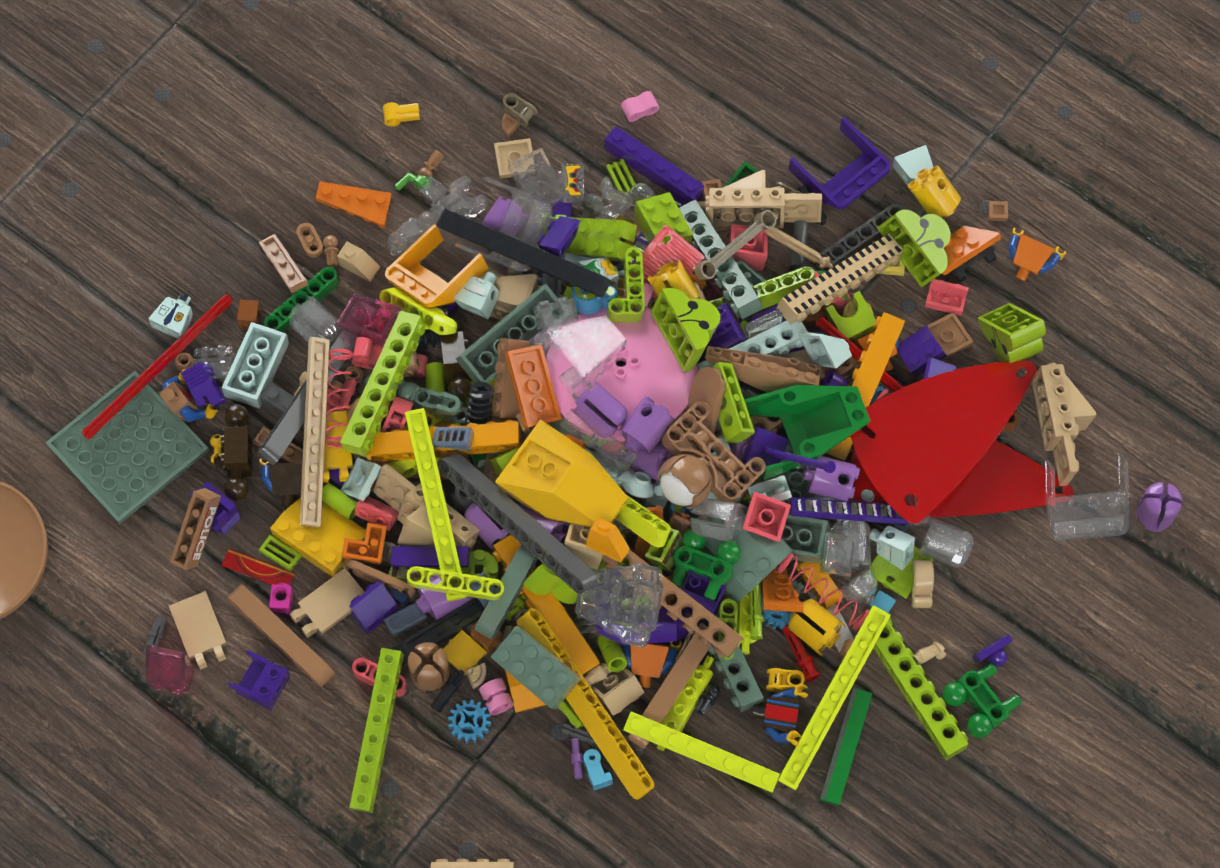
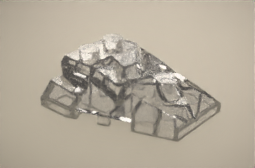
[575,564,663,647]

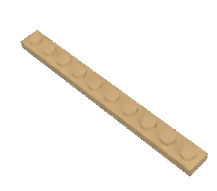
[299,337,329,528]

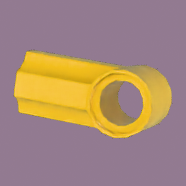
[383,102,420,127]

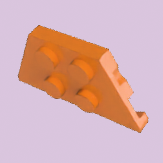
[942,226,1001,275]

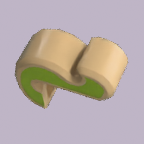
[911,560,934,608]

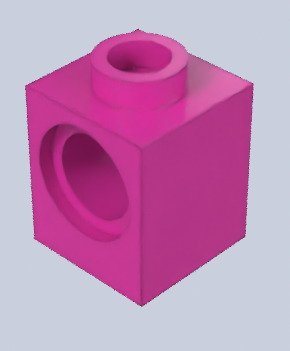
[269,583,294,614]

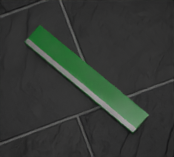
[820,687,872,806]

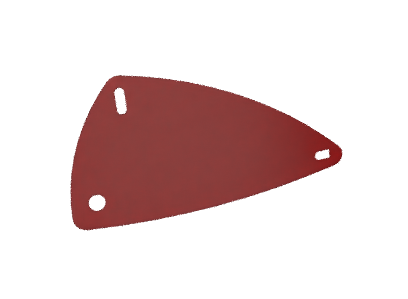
[851,360,1037,524]
[848,426,1074,518]

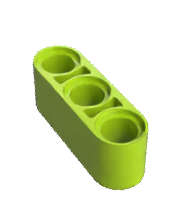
[718,599,738,660]

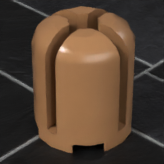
[408,642,449,692]

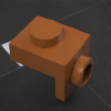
[668,510,692,538]

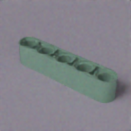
[475,545,538,640]

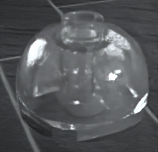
[840,568,878,605]

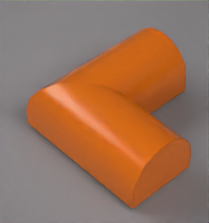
[341,523,387,565]

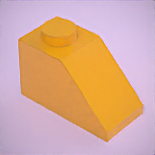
[585,518,630,563]

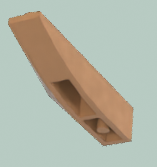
[705,346,821,393]

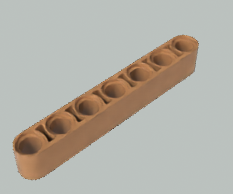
[227,584,335,688]
[627,622,718,749]

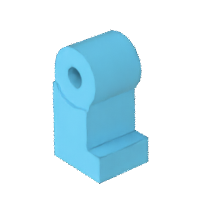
[583,749,613,791]

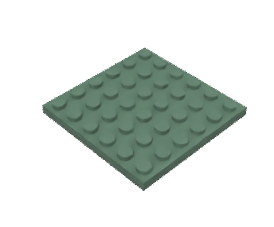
[45,371,209,525]

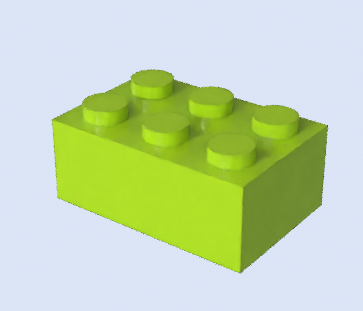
[633,192,693,245]

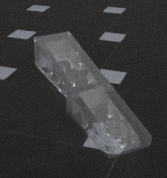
[560,409,638,471]

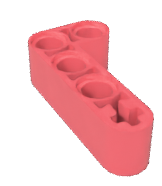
[352,337,428,378]

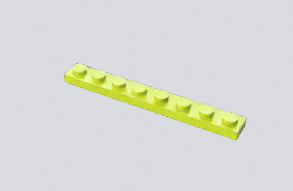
[623,712,780,793]

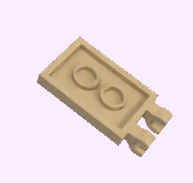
[290,569,365,639]
[169,591,227,670]

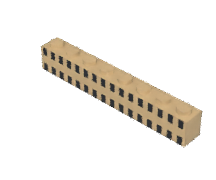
[776,234,903,325]

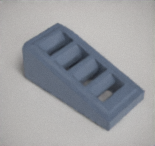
[432,427,474,451]

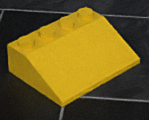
[270,497,366,577]

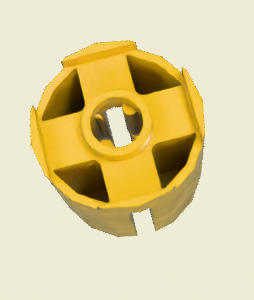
[647,259,699,300]
[788,599,846,656]

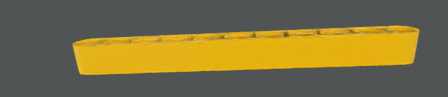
[517,608,654,800]

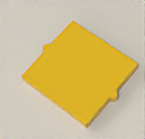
[443,630,487,676]

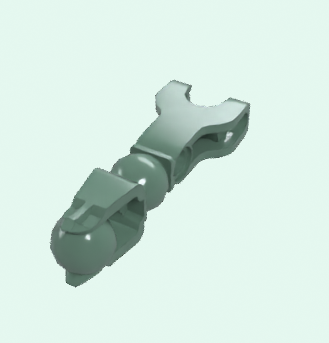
[362,372,468,426]

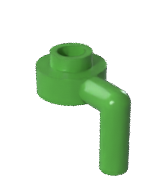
[394,173,431,194]

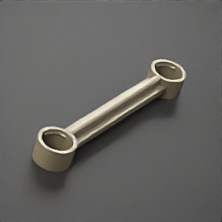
[694,210,776,281]

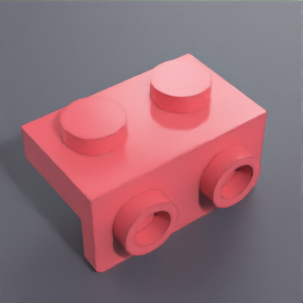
[925,279,969,316]

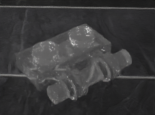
[194,345,233,378]

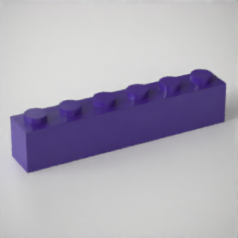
[604,126,704,204]

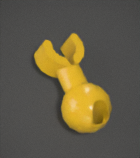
[210,434,223,465]

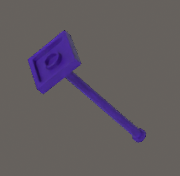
[742,426,836,473]

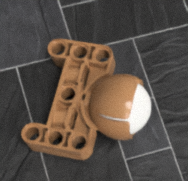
[657,401,766,509]

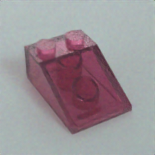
[336,293,403,348]
[146,645,194,694]

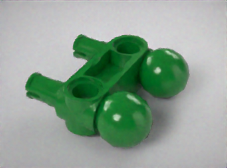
[670,528,741,601]
[942,663,1022,739]

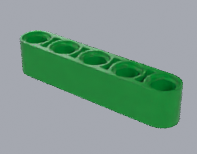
[264,267,339,333]

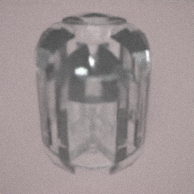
[288,296,342,345]
[690,498,746,543]
[919,518,974,568]
[831,520,871,570]

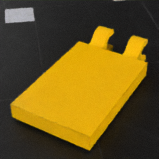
[323,411,353,483]

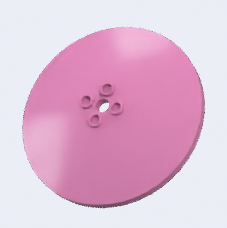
[545,307,698,442]

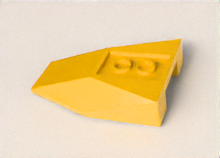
[495,419,629,527]

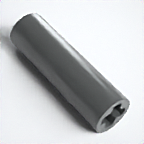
[790,220,809,271]

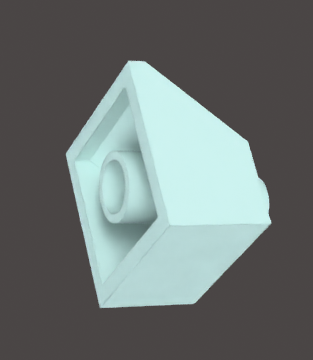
[798,331,852,368]

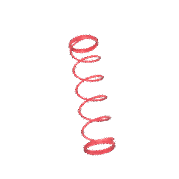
[325,349,353,448]
[776,552,869,631]

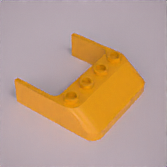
[385,224,489,308]

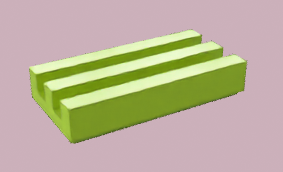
[606,159,638,198]
[259,535,302,572]

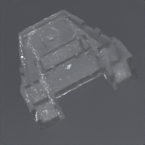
[528,315,627,401]

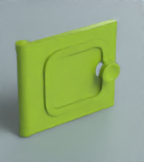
[865,546,934,599]

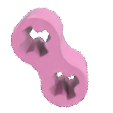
[621,91,659,122]

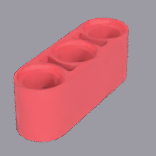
[352,658,407,697]

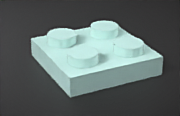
[340,458,381,501]

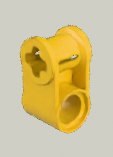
[766,668,805,692]

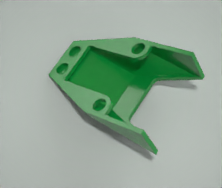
[744,385,870,482]

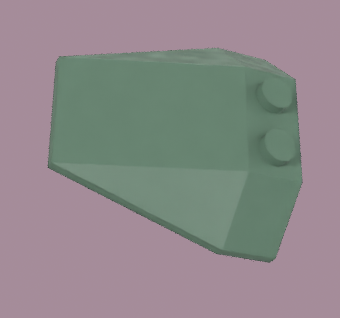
[701,507,793,603]

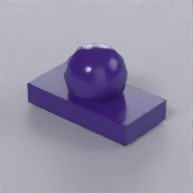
[972,635,1013,667]

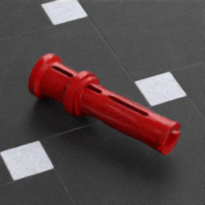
[782,625,821,683]

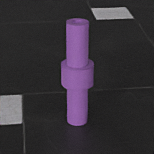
[570,738,583,779]

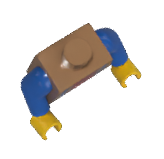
[159,369,218,424]

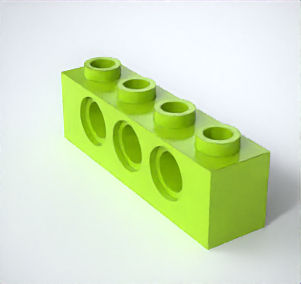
[712,362,755,443]

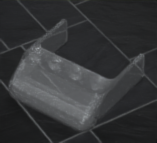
[455,176,552,272]
[1045,454,1129,541]

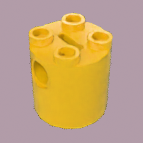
[908,166,961,218]

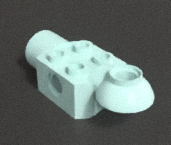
[584,447,654,498]

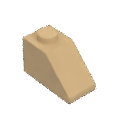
[337,241,380,282]

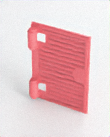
[630,224,705,302]

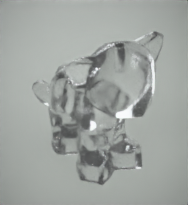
[591,176,656,220]

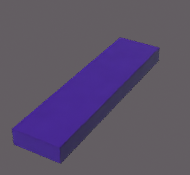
[391,546,470,568]

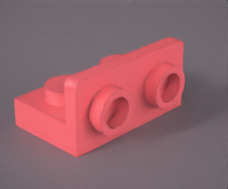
[355,496,400,531]

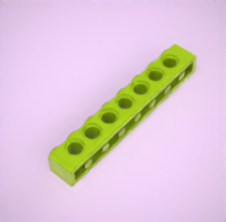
[340,311,426,457]
[873,618,968,761]
[349,648,404,813]

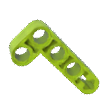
[607,247,645,322]

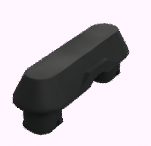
[950,246,997,282]

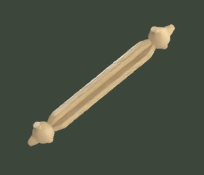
[753,219,833,269]

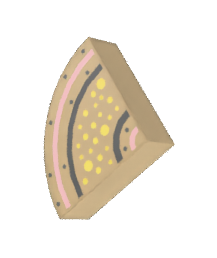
[466,663,486,689]

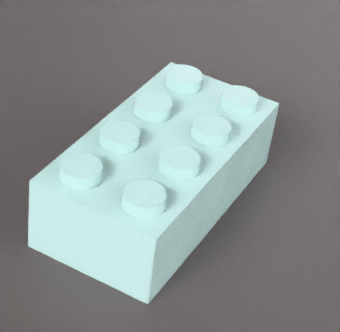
[222,322,289,409]

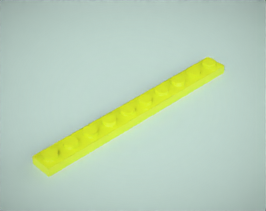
[405,408,467,602]
[777,605,891,790]

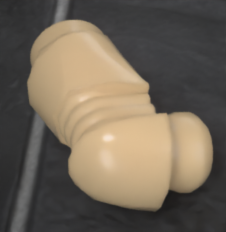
[913,642,946,665]
[583,663,611,688]

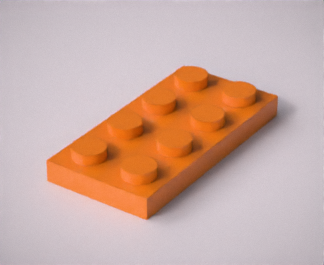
[505,344,562,429]

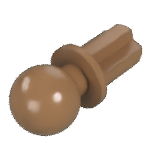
[418,150,444,180]
[323,235,339,268]

